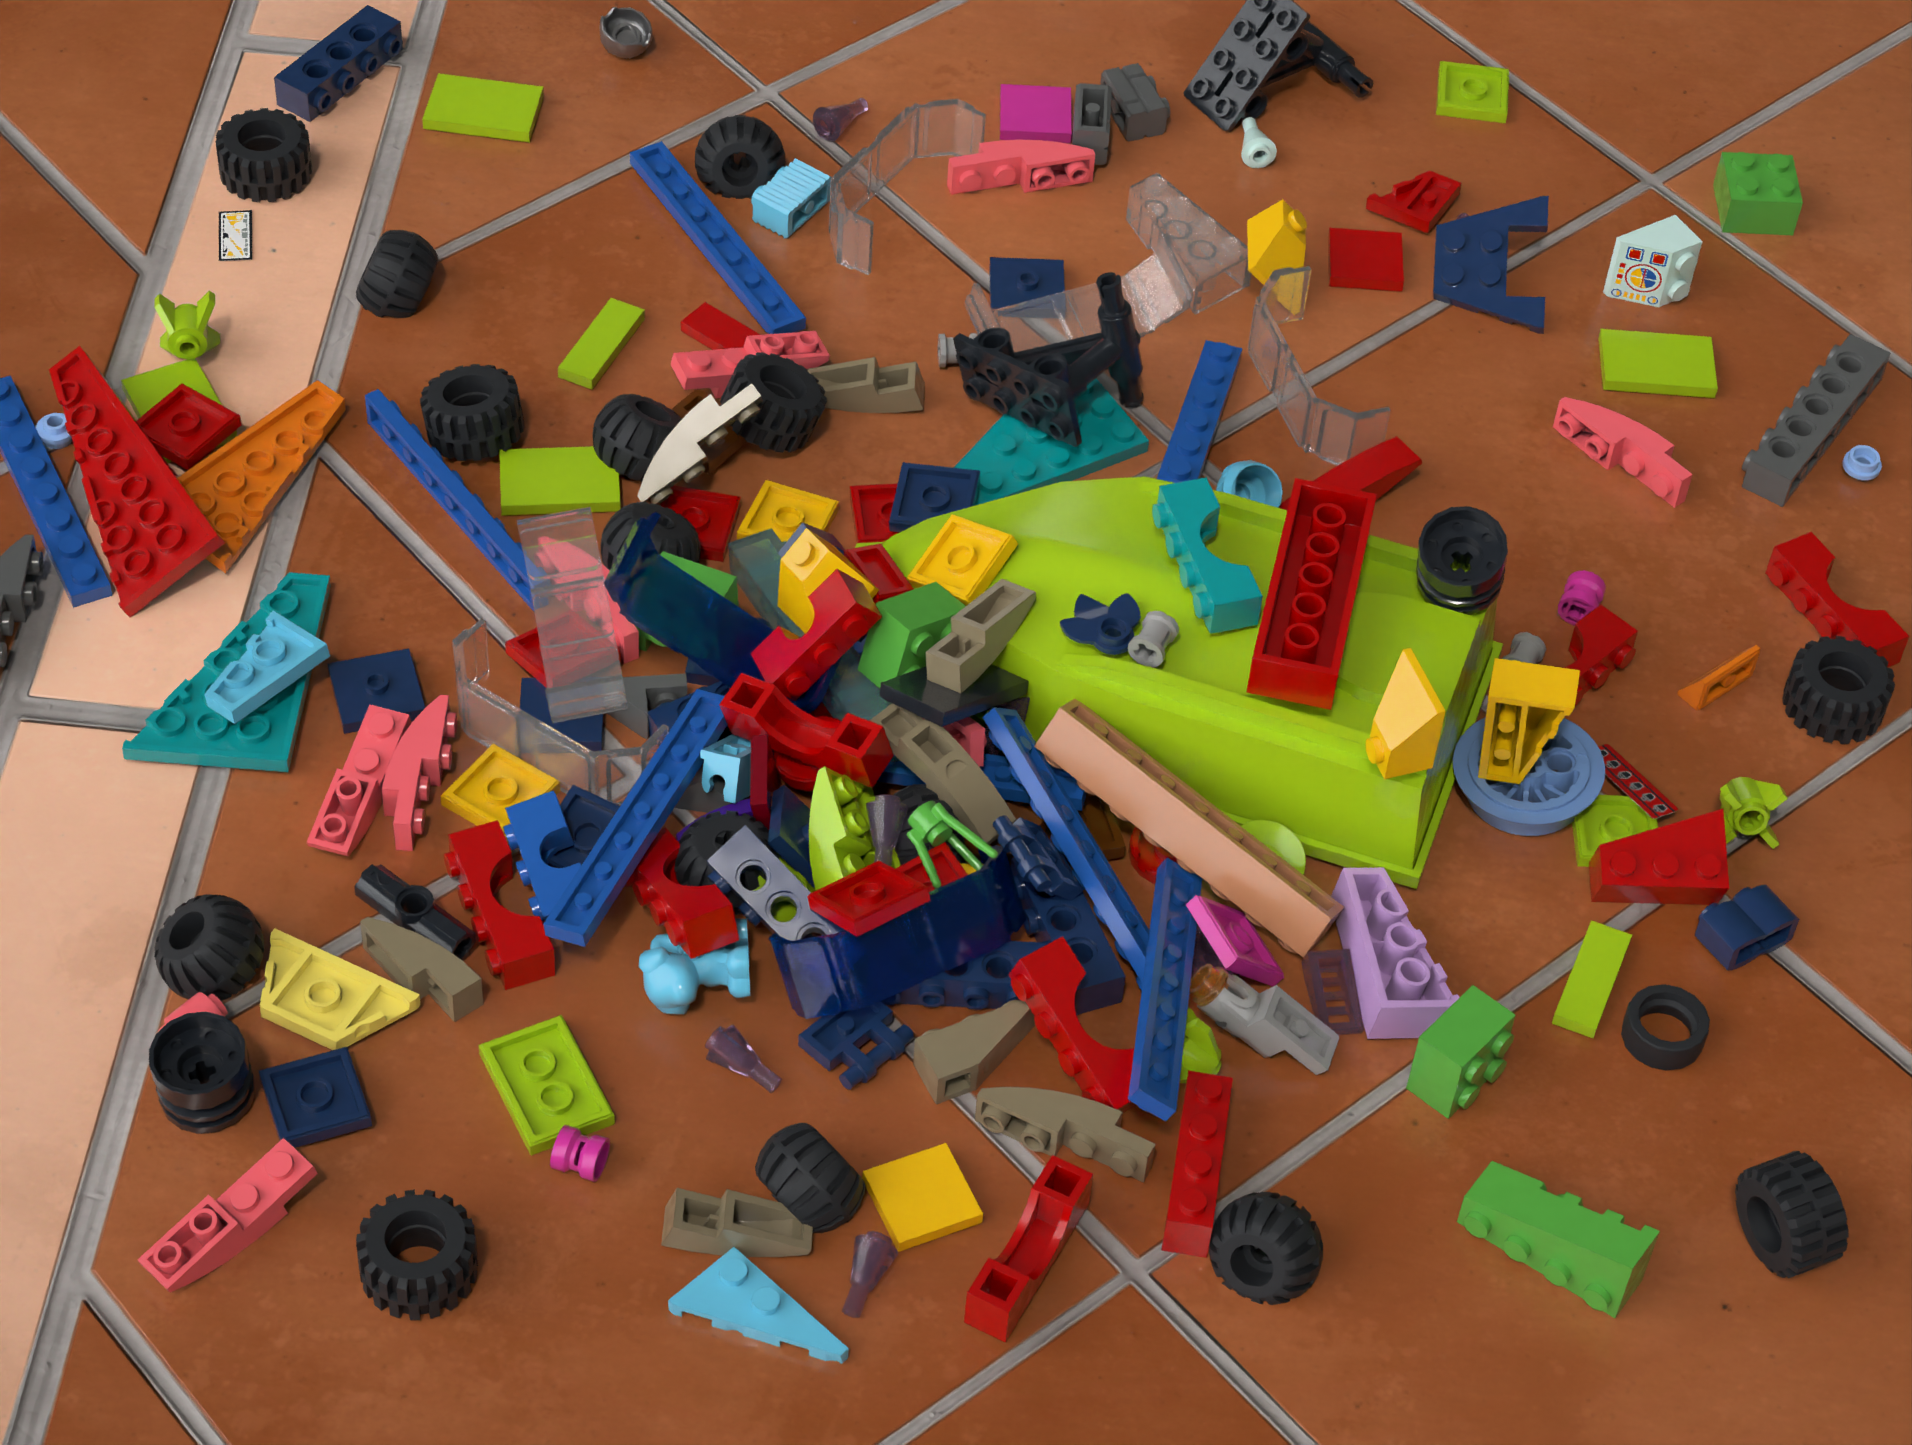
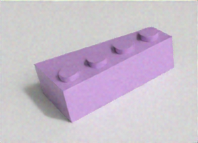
[1331,867,1460,1039]

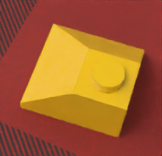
[1247,199,1307,313]
[777,528,879,634]
[1366,648,1446,779]

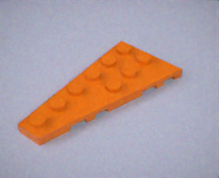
[178,380,346,573]

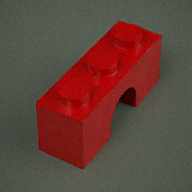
[750,569,882,701]

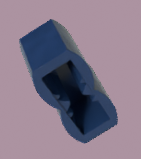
[1695,885,1799,970]

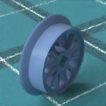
[1453,717,1605,836]

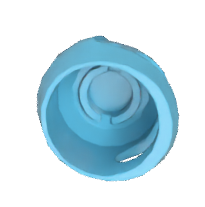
[1216,460,1283,508]

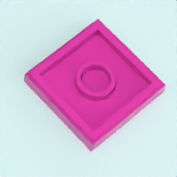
[1000,84,1072,143]
[1186,895,1284,986]

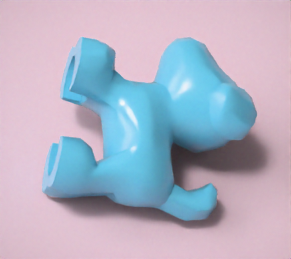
[639,918,751,1014]

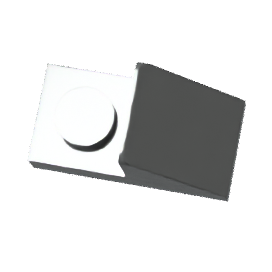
[603,673,687,739]

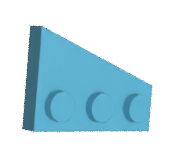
[204,611,330,724]

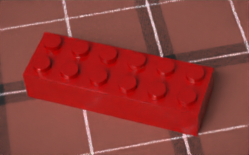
[1246,478,1377,710]

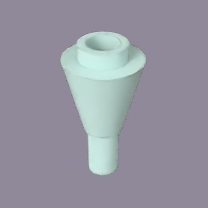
[1241,117,1277,168]

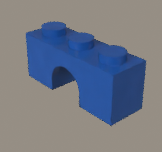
[503,790,581,921]

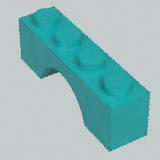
[1152,477,1263,634]

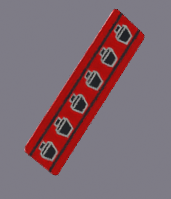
[1598,744,1678,819]

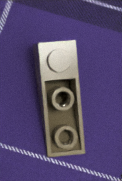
[913,1000,1035,1104]

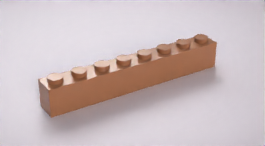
[1034,699,1345,958]

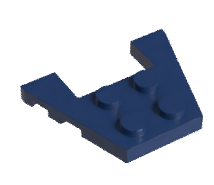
[1433,196,1549,334]

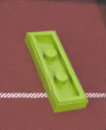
[558,298,645,389]
[1552,920,1632,1038]

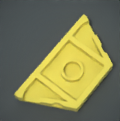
[260,928,420,1050]

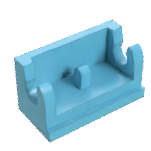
[700,734,751,803]

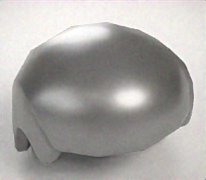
[599,7,653,59]

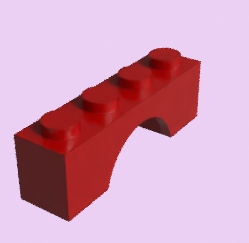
[1765,531,1910,668]
[1563,604,1638,706]
[719,673,894,788]
[444,820,555,990]
[625,827,739,959]
[1008,936,1136,1113]
[1161,1070,1233,1258]
[964,1155,1093,1342]

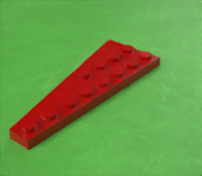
[49,345,225,617]

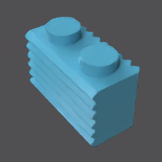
[751,158,832,239]

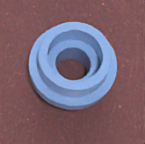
[36,413,73,449]
[1842,445,1882,480]

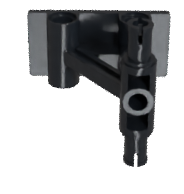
[1183,0,1374,132]
[953,272,1144,447]

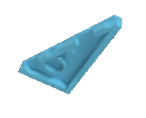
[668,1247,849,1364]

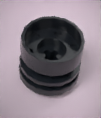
[1416,506,1508,615]
[149,1012,255,1134]

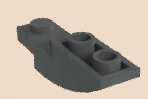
[0,534,44,667]

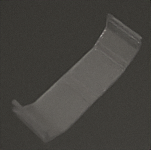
[829,99,986,275]
[964,233,1194,352]
[1248,266,1391,465]
[517,507,628,723]
[452,618,669,806]

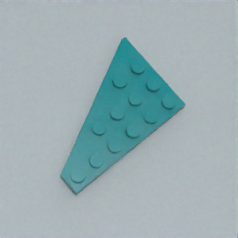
[954,378,1149,505]
[122,572,331,772]

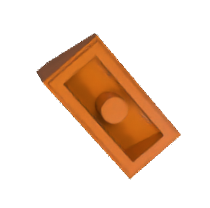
[1677,645,1761,711]

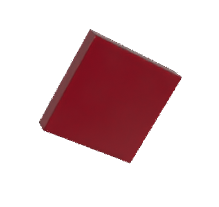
[750,734,781,829]

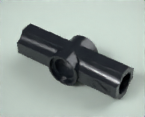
[354,864,476,961]

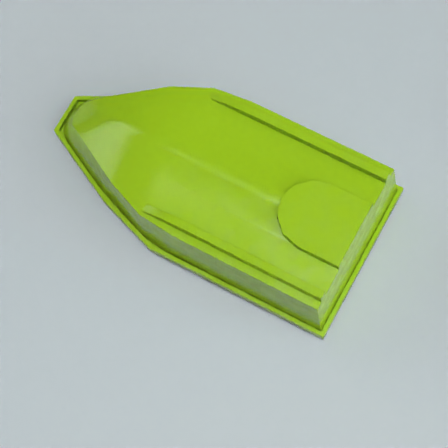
[855,476,1503,889]

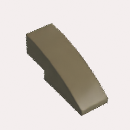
[807,357,925,413]
[926,579,1036,693]
[360,917,483,1022]
[661,1188,813,1257]

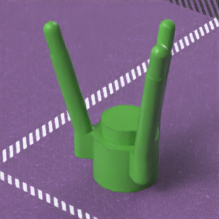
[906,801,998,889]

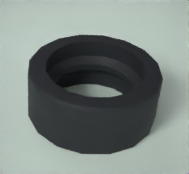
[1621,984,1710,1070]

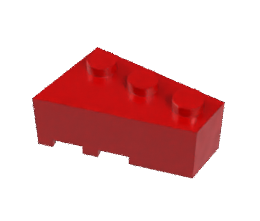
[1589,808,1729,905]

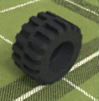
[215,108,312,202]
[720,352,827,453]
[420,364,525,461]
[1782,636,1895,744]
[1735,1151,1849,1278]
[356,1189,478,1320]

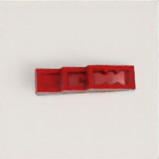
[1278,436,1422,510]

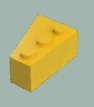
[1478,658,1580,784]

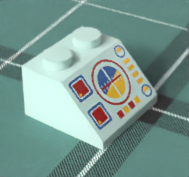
[1603,215,1703,307]

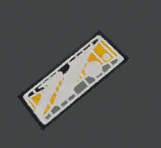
[219,210,252,261]

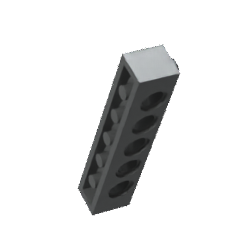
[1742,334,1891,507]

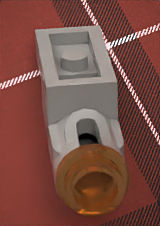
[1189,964,1340,1075]

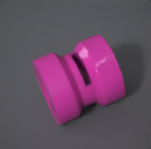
[1558,570,1606,625]
[550,1125,610,1182]

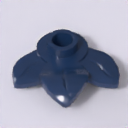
[1060,593,1141,655]

